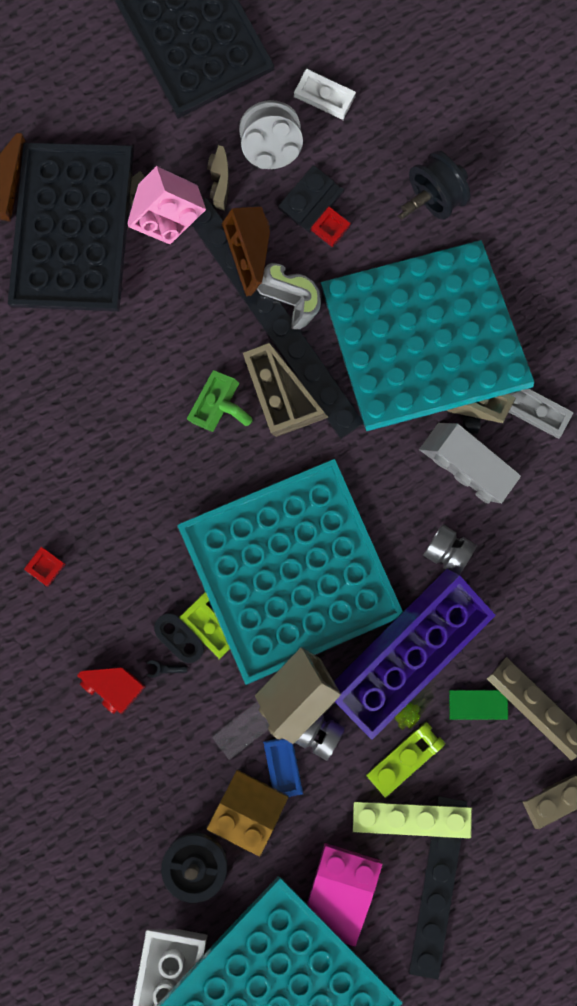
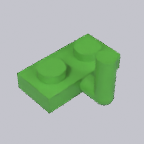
[187,370,252,432]

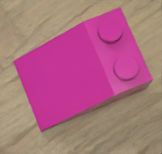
[306,843,382,947]

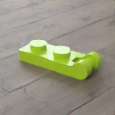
[366,721,446,798]

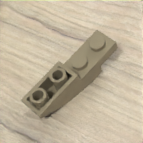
[523,773,577,829]

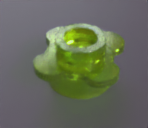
[394,702,421,730]

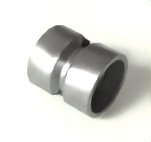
[423,524,477,575]
[295,715,345,761]

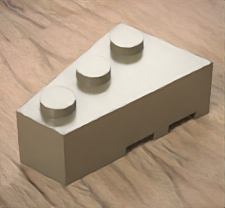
[243,343,329,437]

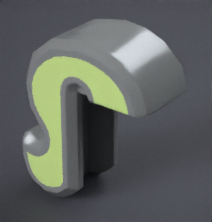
[257,263,321,329]

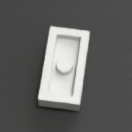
[294,69,356,120]

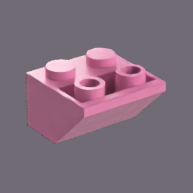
[128,166,206,244]

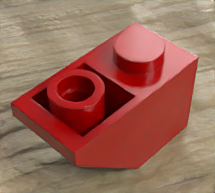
[77,668,146,714]

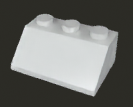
[133,929,208,1006]

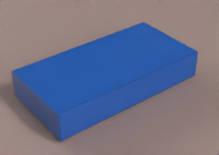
[263,738,303,797]

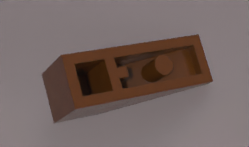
[0,133,27,221]
[222,207,270,296]

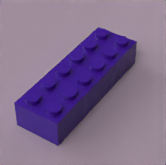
[334,569,496,739]

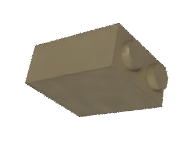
[255,647,341,744]

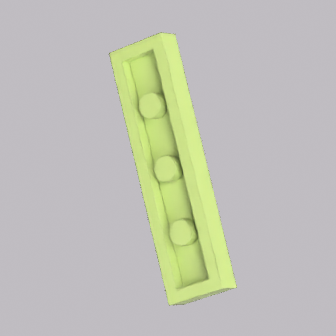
[353,802,472,838]

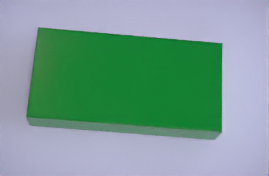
[449,690,508,720]

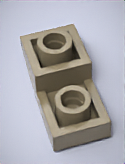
[207,145,229,211]

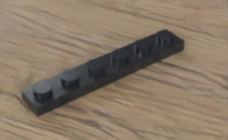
[409,796,467,980]

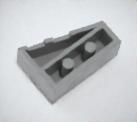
[419,423,521,504]

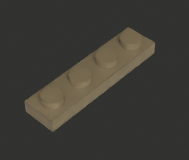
[487,657,577,761]

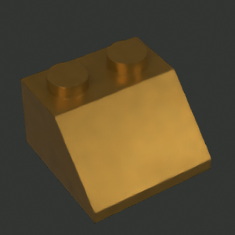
[207,770,289,857]

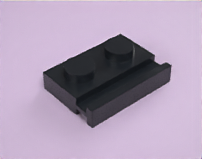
[278,165,344,233]

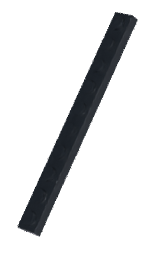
[191,198,364,440]

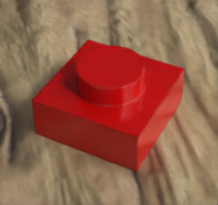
[311,207,351,247]
[24,547,66,587]

